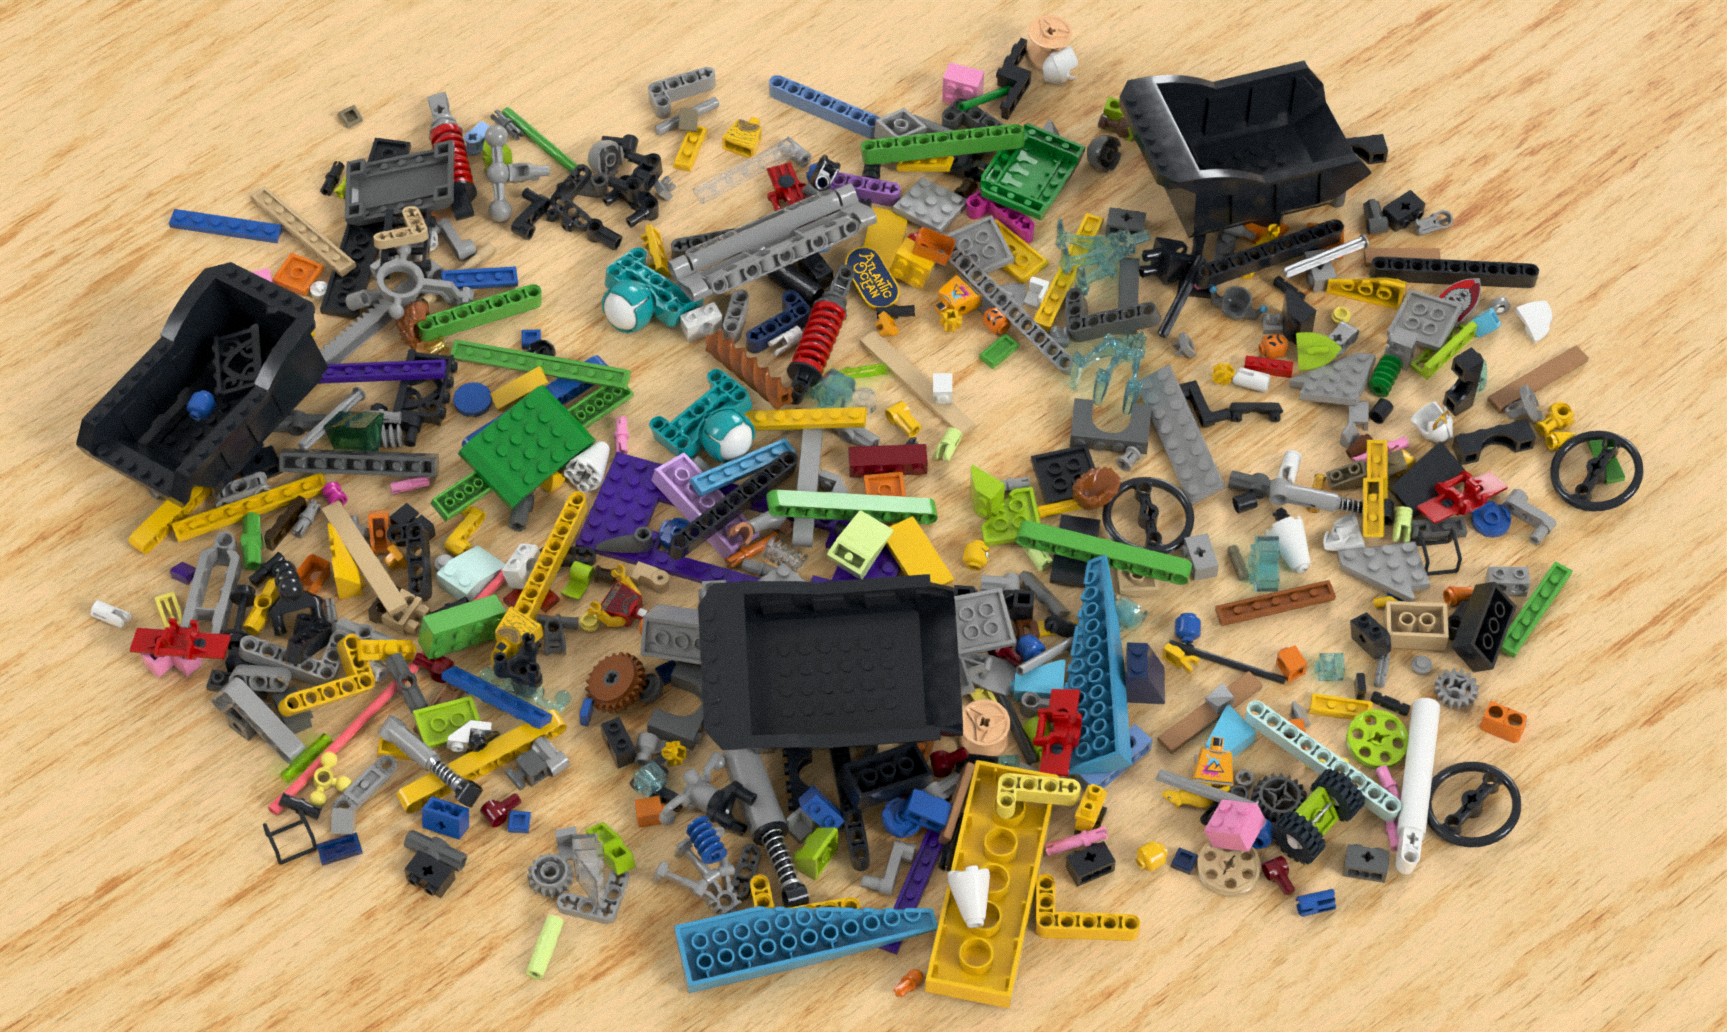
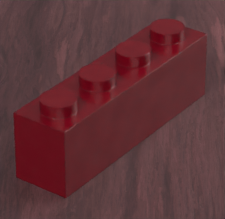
[848,444,928,478]

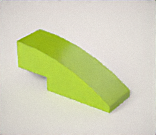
[585,822,636,875]

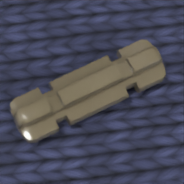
[1227,545,1249,581]

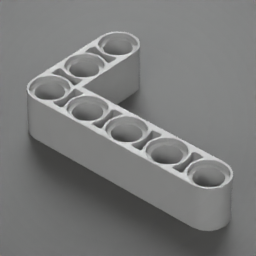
[238,630,349,686]
[211,677,306,764]

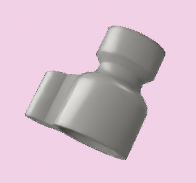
[635,732,668,766]

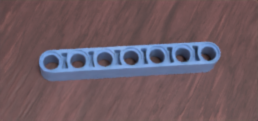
[769,75,879,139]

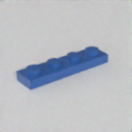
[441,266,518,289]

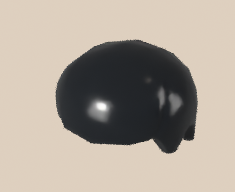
[525,339,556,357]

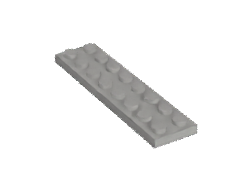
[1135,364,1226,506]

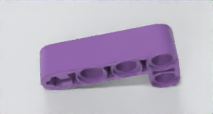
[827,172,901,207]

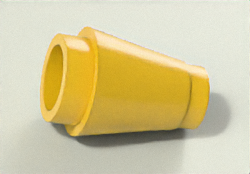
[1545,431,1575,451]

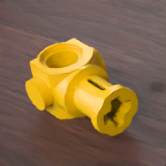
[1535,401,1575,437]

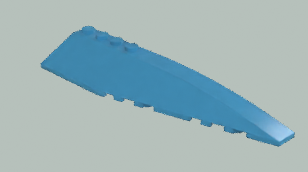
[1063,554,1132,775]
[674,907,938,994]

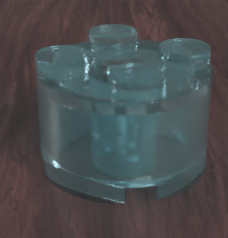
[812,368,856,408]

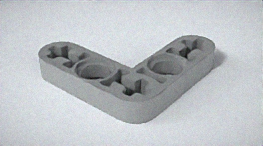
[557,870,629,924]

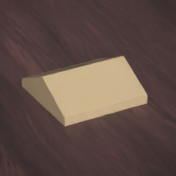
[1116,569,1160,598]

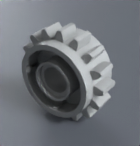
[527,853,574,898]

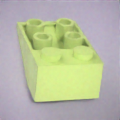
[827,510,894,579]

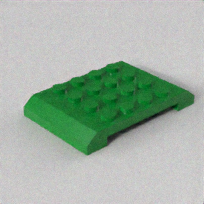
[458,385,596,510]

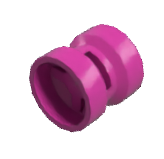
[321,482,348,506]

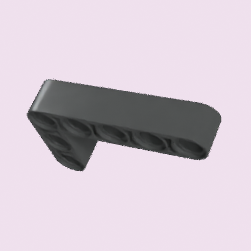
[1066,287,1161,342]

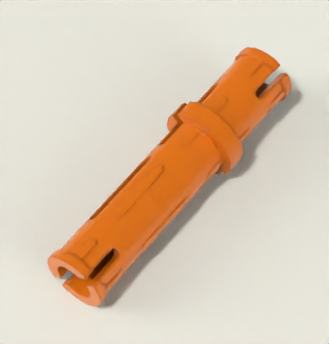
[724,531,781,570]

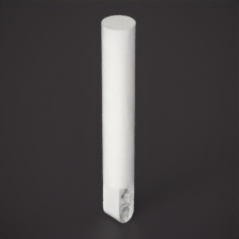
[1396,698,1440,874]

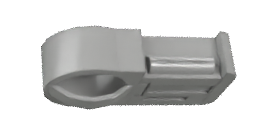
[1413,210,1453,236]

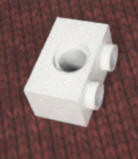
[680,302,723,343]
[501,543,541,589]

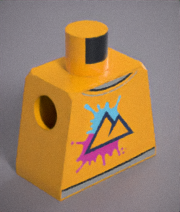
[934,273,982,316]
[1192,736,1233,786]

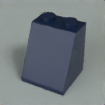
[1124,642,1165,704]

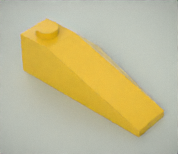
[1326,278,1407,310]
[327,523,366,600]

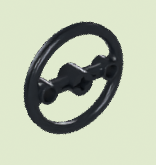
[1550,430,1643,512]
[1102,477,1195,554]
[1427,761,1521,847]

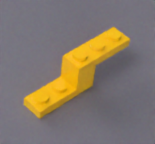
[1363,440,1388,537]

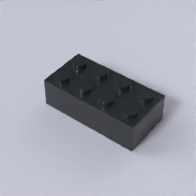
[1451,581,1517,672]
[837,743,934,811]

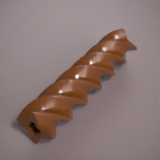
[705,329,793,410]

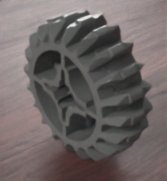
[1251,772,1307,823]

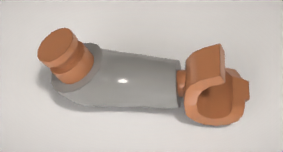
[726,511,794,549]

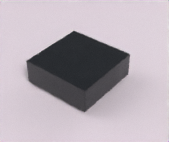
[1354,673,1366,700]

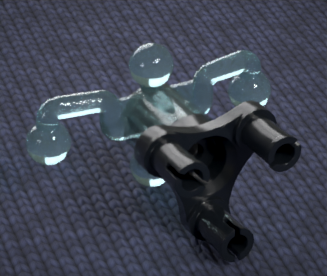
[480,632,571,711]

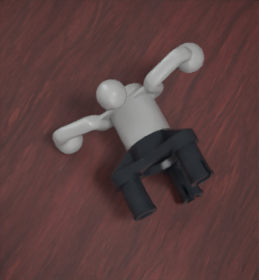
[659,751,757,837]

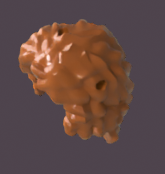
[396,301,430,350]
[1072,467,1122,510]

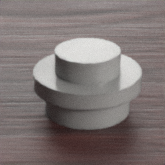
[1411,655,1432,675]

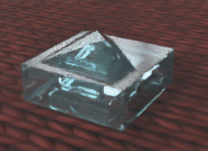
[998,754,1020,768]

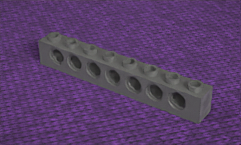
[279,448,439,477]

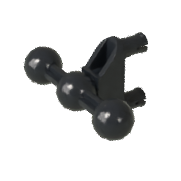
[266,560,326,636]

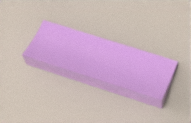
[651,452,760,559]

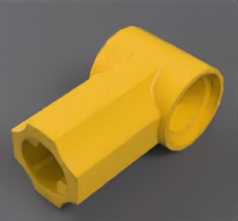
[885,400,922,438]

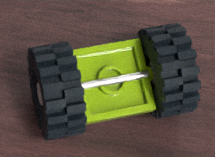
[1271,769,1365,865]

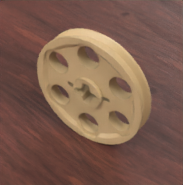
[1197,842,1261,896]

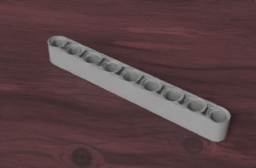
[792,429,823,547]

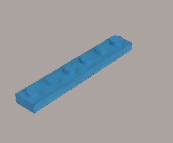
[690,438,796,497]

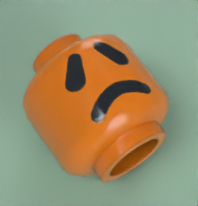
[983,307,1011,335]
[1259,333,1288,359]

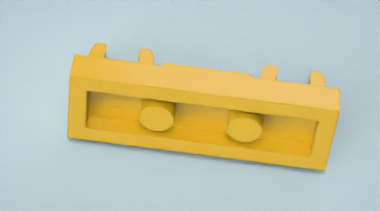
[640,224,672,277]
[357,640,416,661]

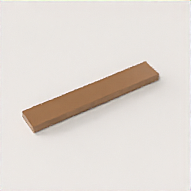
[1487,345,1589,413]
[1157,671,1263,754]

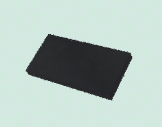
[1388,441,1466,518]
[1050,514,1100,588]

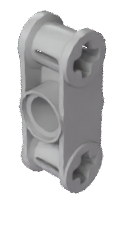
[211,472,271,508]

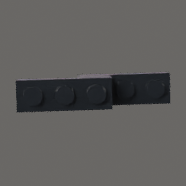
[996,38,1032,120]

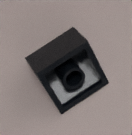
[1281,289,1317,345]

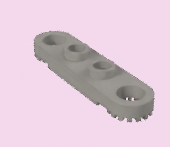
[333,754,397,810]

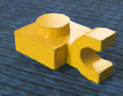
[1162,643,1200,674]

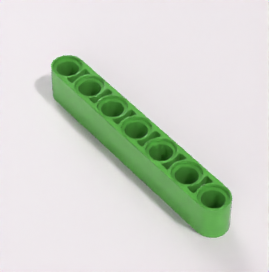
[417,284,542,342]

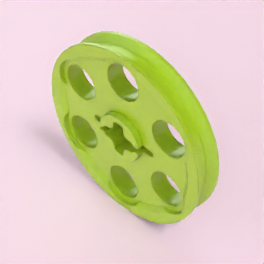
[1346,709,1408,769]

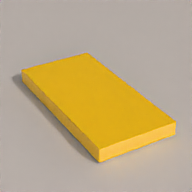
[863,207,908,270]
[995,219,1049,284]
[885,516,954,585]

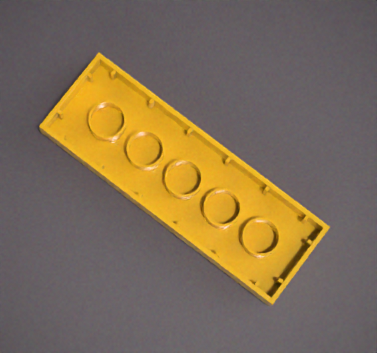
[925,760,1058,1009]

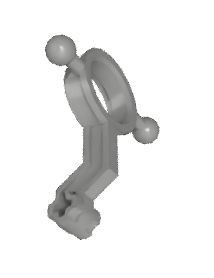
[376,244,475,319]

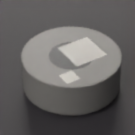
[1490,297,1510,315]

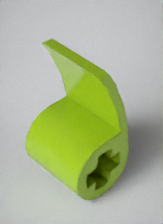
[561,561,595,600]

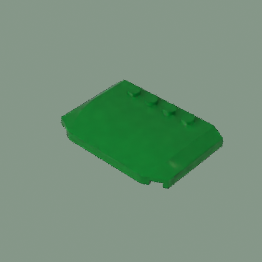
[980,123,1085,220]

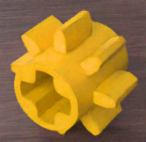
[939,309,963,333]
[1211,362,1235,387]
[661,741,687,766]

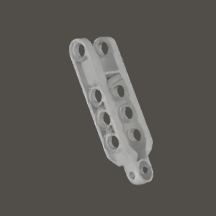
[180,532,242,634]

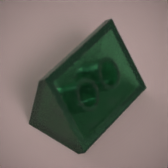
[323,411,384,452]

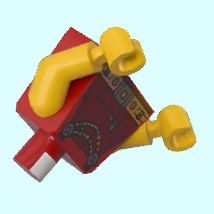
[587,564,649,627]

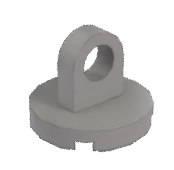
[1505,385,1542,422]

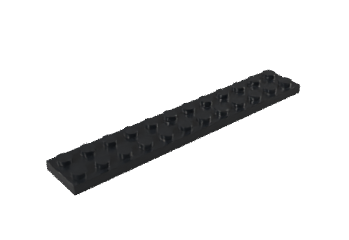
[320,138,411,318]

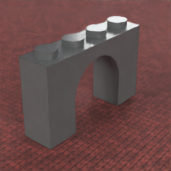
[1070,398,1152,454]
[647,661,704,751]

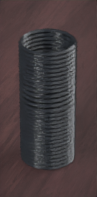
[767,264,824,308]

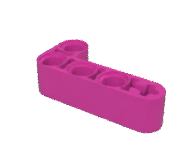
[966,189,1034,243]

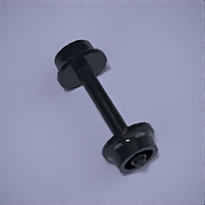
[223,584,256,650]

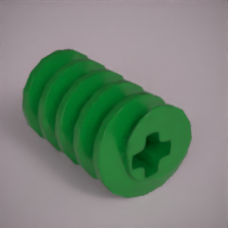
[1367,355,1403,398]

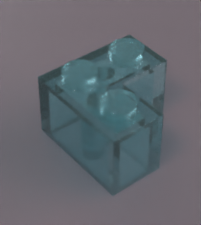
[1248,536,1280,592]

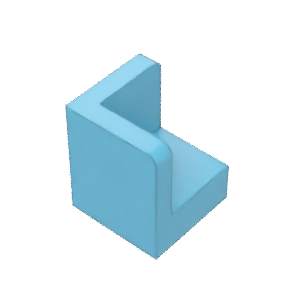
[1469,307,1501,338]

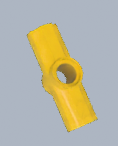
[243,578,279,636]

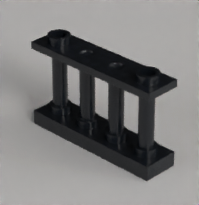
[380,209,436,279]

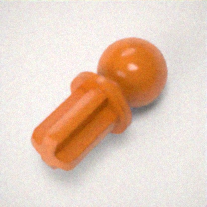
[893,969,923,997]

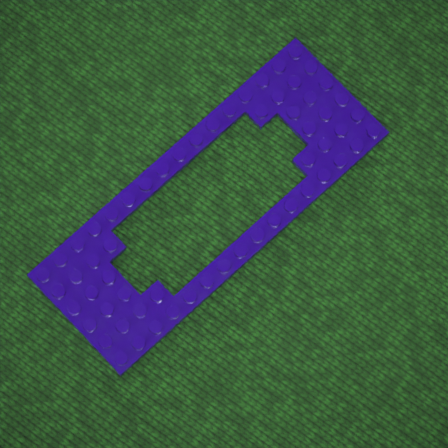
[575,452,901,584]

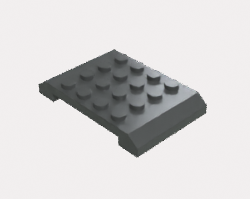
[345,140,454,226]

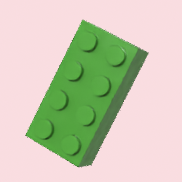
[418,594,506,660]

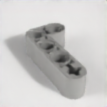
[648,67,716,119]

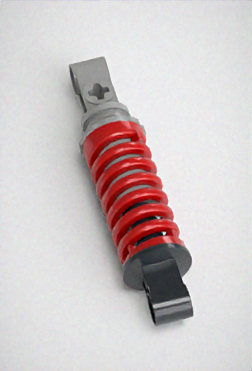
[427,91,477,221]

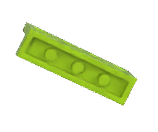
[1410,321,1478,380]

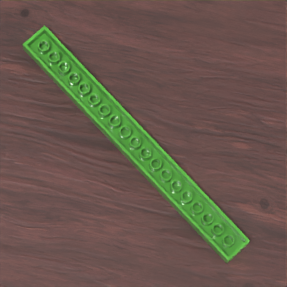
[430,386,634,522]

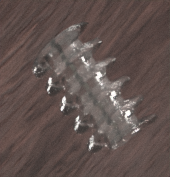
[763,536,809,574]

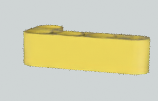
[996,773,1080,818]

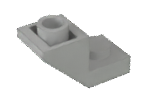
[819,469,849,494]

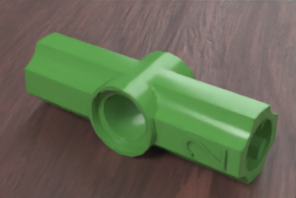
[241,512,263,571]

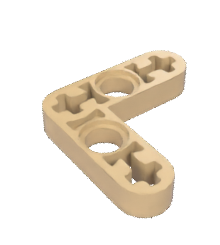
[373,206,428,249]

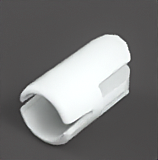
[1233,367,1270,393]

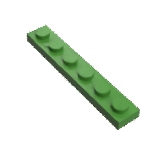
[1500,561,1573,658]

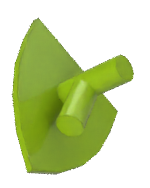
[1296,332,1342,371]

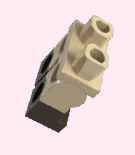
[368,585,430,635]

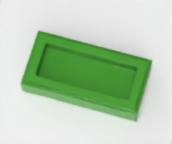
[979,333,1019,369]

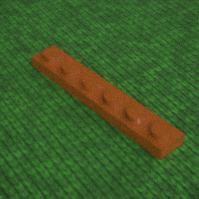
[1215,580,1336,626]

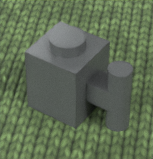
[505,749,548,790]

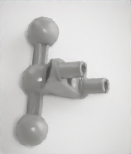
[485,125,550,222]

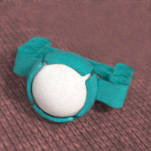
[602,247,704,333]
[649,369,755,463]

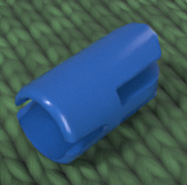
[1296,889,1336,917]

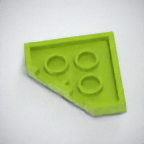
[981,487,1040,546]

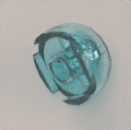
[1114,595,1148,632]

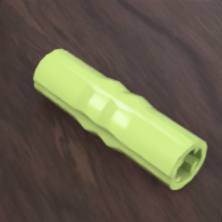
[526,915,564,980]

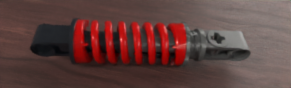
[787,265,854,405]

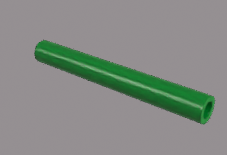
[958,85,1011,112]

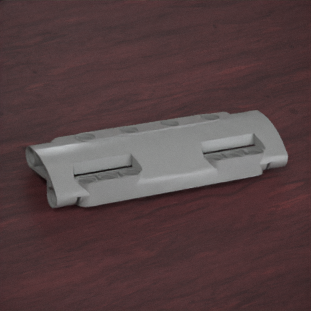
[667,183,877,302]

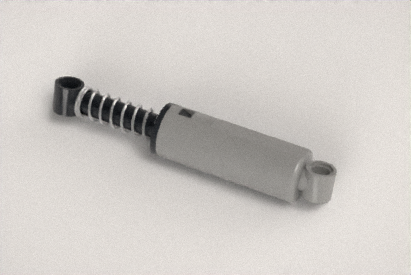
[722,749,809,908]

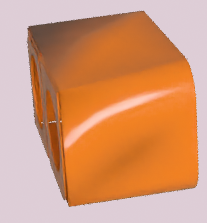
[912,227,956,266]
[296,554,331,594]
[1480,701,1527,743]

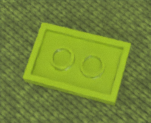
[412,696,480,749]

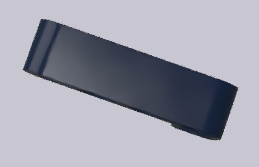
[746,290,810,354]

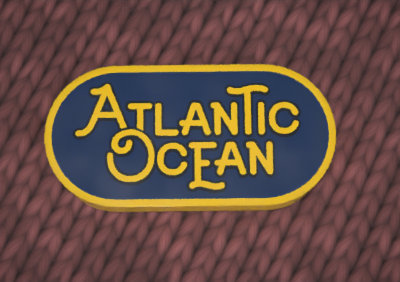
[845,246,900,309]

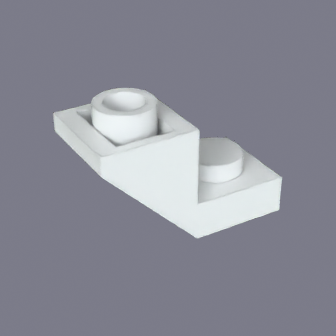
[446,720,492,752]

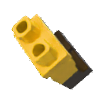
[1074,784,1108,844]

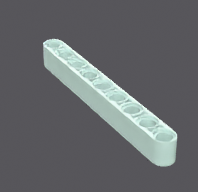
[1245,700,1401,822]

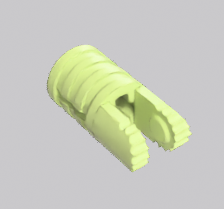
[933,427,963,462]
[1392,506,1412,543]
[1022,546,1053,571]

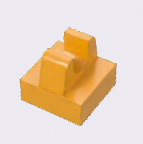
[874,311,900,337]
[384,544,408,571]

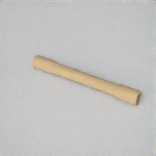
[421,242,495,306]

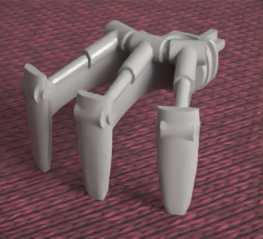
[653,827,742,915]

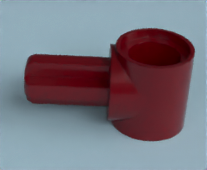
[987,646,1023,667]
[413,653,454,683]
[930,747,969,778]
[480,793,522,828]
[1262,855,1295,896]

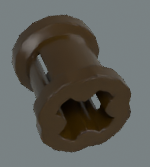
[954,177,978,199]
[594,565,617,585]

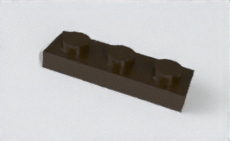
[264,495,307,551]

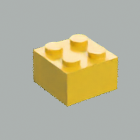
[890,237,936,290]

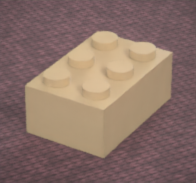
[1383,601,1449,650]

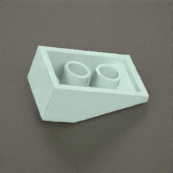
[436,545,506,602]

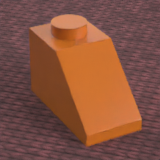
[368,509,392,554]

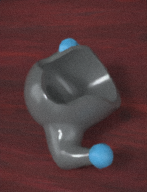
[1209,286,1268,320]

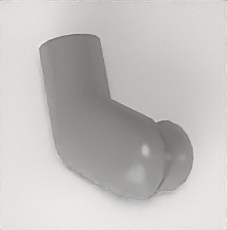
[350,515,370,538]

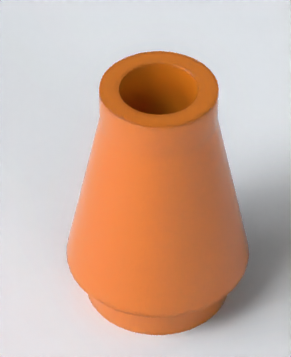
[1443,586,1474,606]

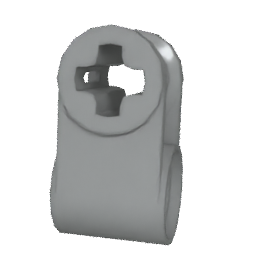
[1329,321,1360,357]

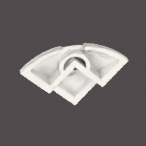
[1515,301,1552,343]
[1323,512,1365,551]

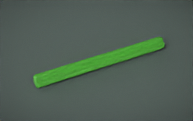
[502,107,578,173]

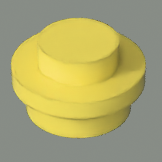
[1331,307,1351,325]
[580,613,600,632]

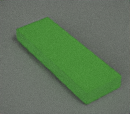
[1587,440,1625,485]

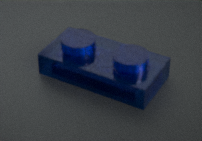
[316,832,363,866]

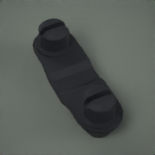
[1229,402,1283,422]
[1044,615,1078,638]

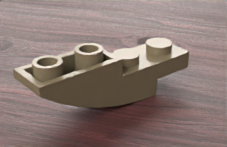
[1325,449,1408,490]

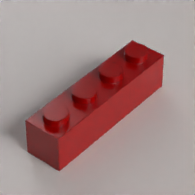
[1244,355,1293,378]

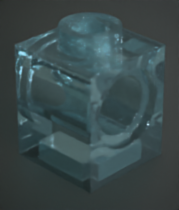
[1314,653,1345,681]
[633,760,667,797]

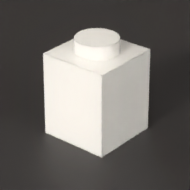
[933,373,952,404]

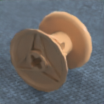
[1027,15,1072,70]
[958,699,1010,758]

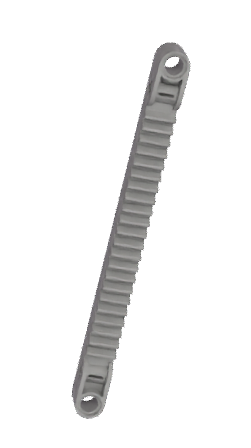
[319,258,444,364]

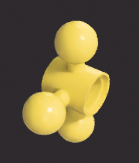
[309,751,352,807]

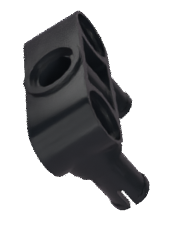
[608,151,663,203]
[602,175,659,228]

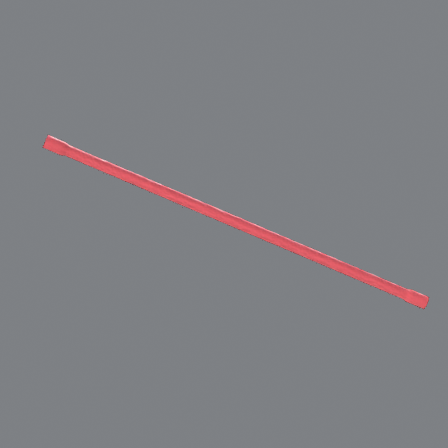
[268,568,506,816]

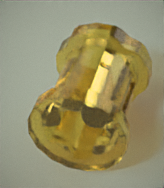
[424,336,449,355]

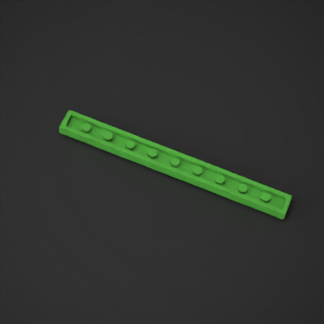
[451,339,631,390]

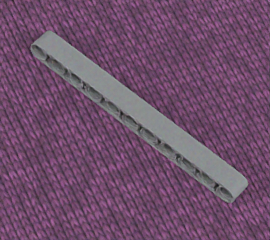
[934,231,1077,375]

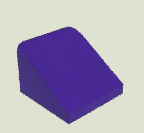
[170,562,196,585]

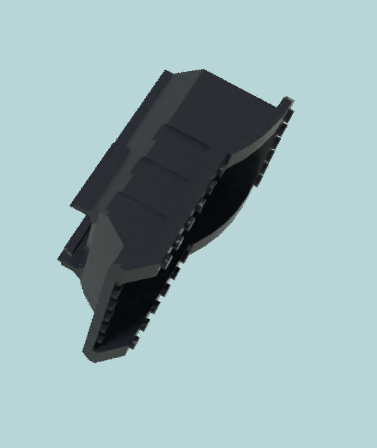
[76,262,328,508]

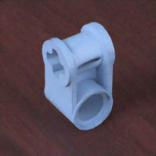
[464,121,490,155]

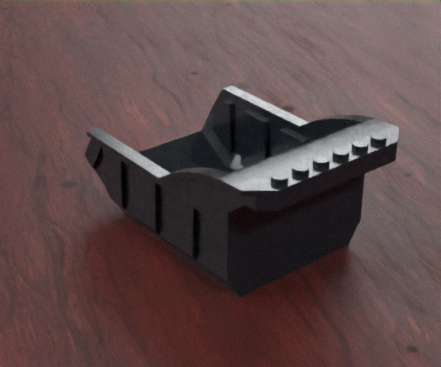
[1119,60,1372,238]
[698,574,964,754]

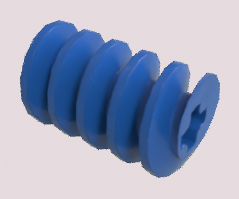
[686,816,727,864]

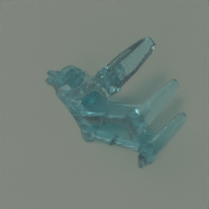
[1056,218,1151,296]
[1070,331,1147,415]

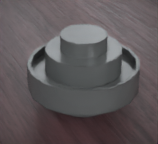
[639,673,663,703]

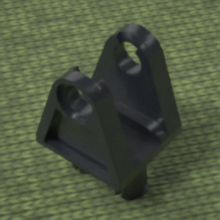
[1139,237,1196,285]

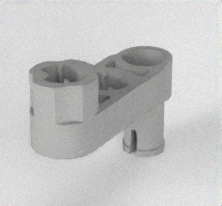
[432,217,477,261]
[1503,489,1556,545]
[861,840,916,896]

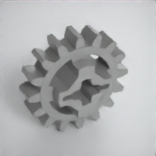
[1434,668,1479,711]

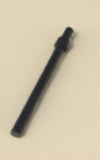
[1169,640,1287,685]

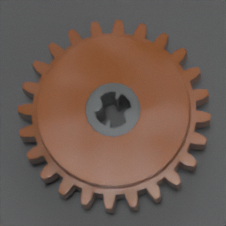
[585,652,647,714]

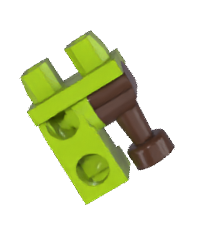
[1098,97,1134,142]

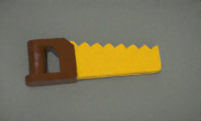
[1014,619,1078,641]

